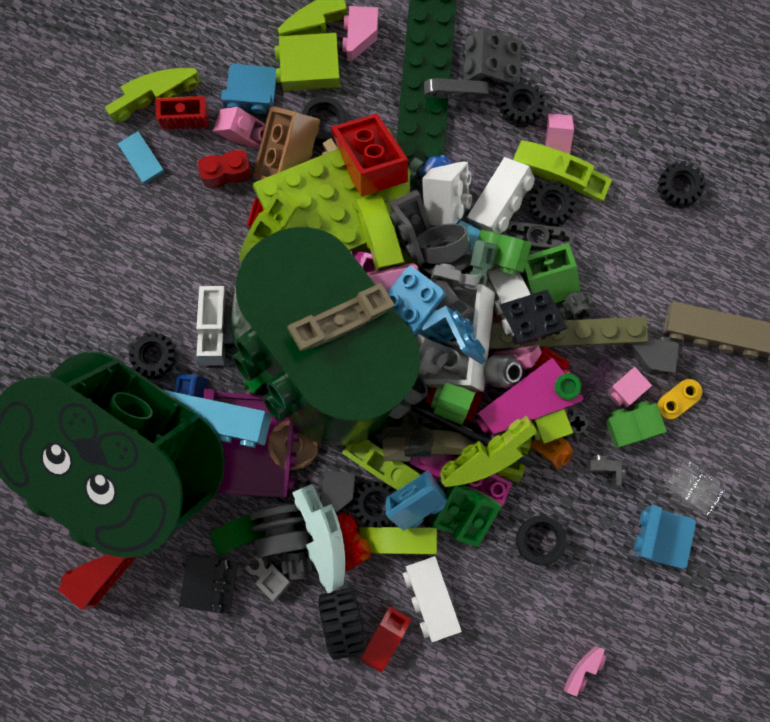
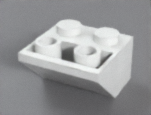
[422,161,472,226]

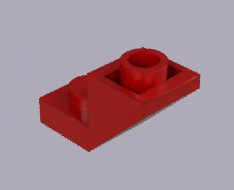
[359,606,412,673]

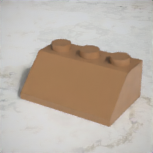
[252,106,320,180]

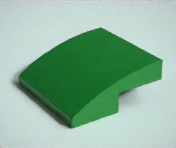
[429,485,502,547]

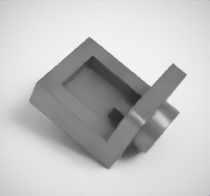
[587,456,626,488]

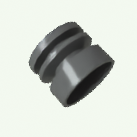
[417,224,474,279]
[249,503,310,558]

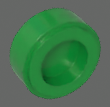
[554,374,581,400]

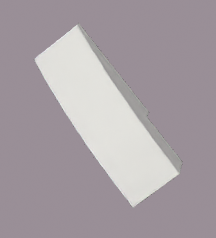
[197,286,225,366]

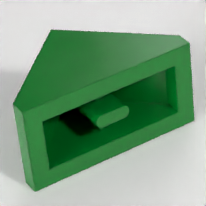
[209,515,265,557]

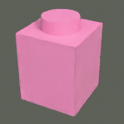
[608,367,652,408]

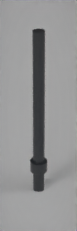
[410,403,534,468]

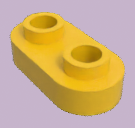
[657,379,702,420]

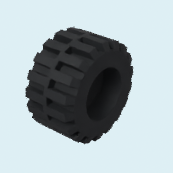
[318,587,366,660]

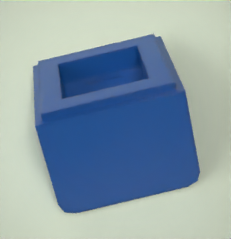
[174,374,208,398]

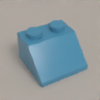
[386,470,447,531]

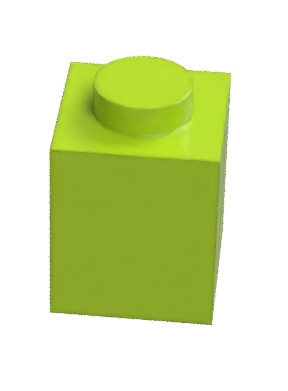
[533,408,573,445]

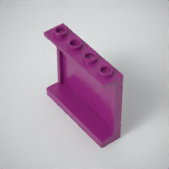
[203,389,299,498]

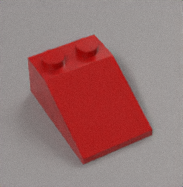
[331,113,408,197]
[57,554,137,610]

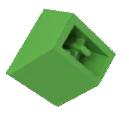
[520,243,580,304]

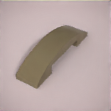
[287,283,395,351]
[382,430,477,461]

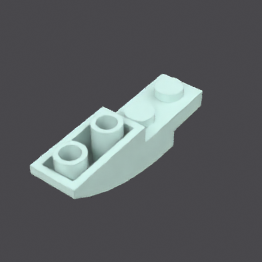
[293,484,345,593]

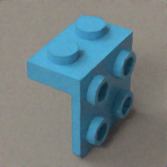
[221,64,277,114]
[388,266,445,338]
[421,306,486,364]
[634,505,696,569]

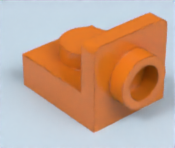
[530,438,573,470]

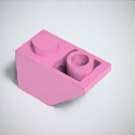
[342,6,378,61]
[213,107,266,149]

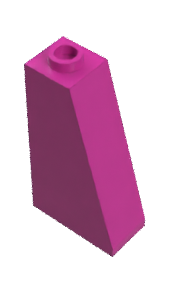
[476,358,584,436]

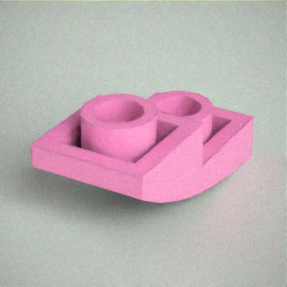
[564,646,606,696]

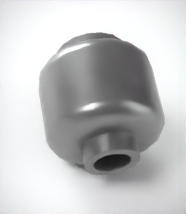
[484,355,522,388]

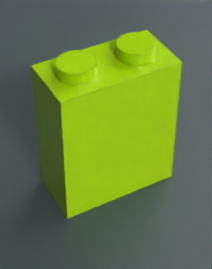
[275,33,340,91]

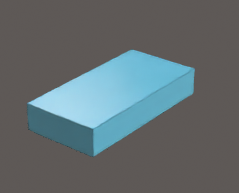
[118,131,165,185]

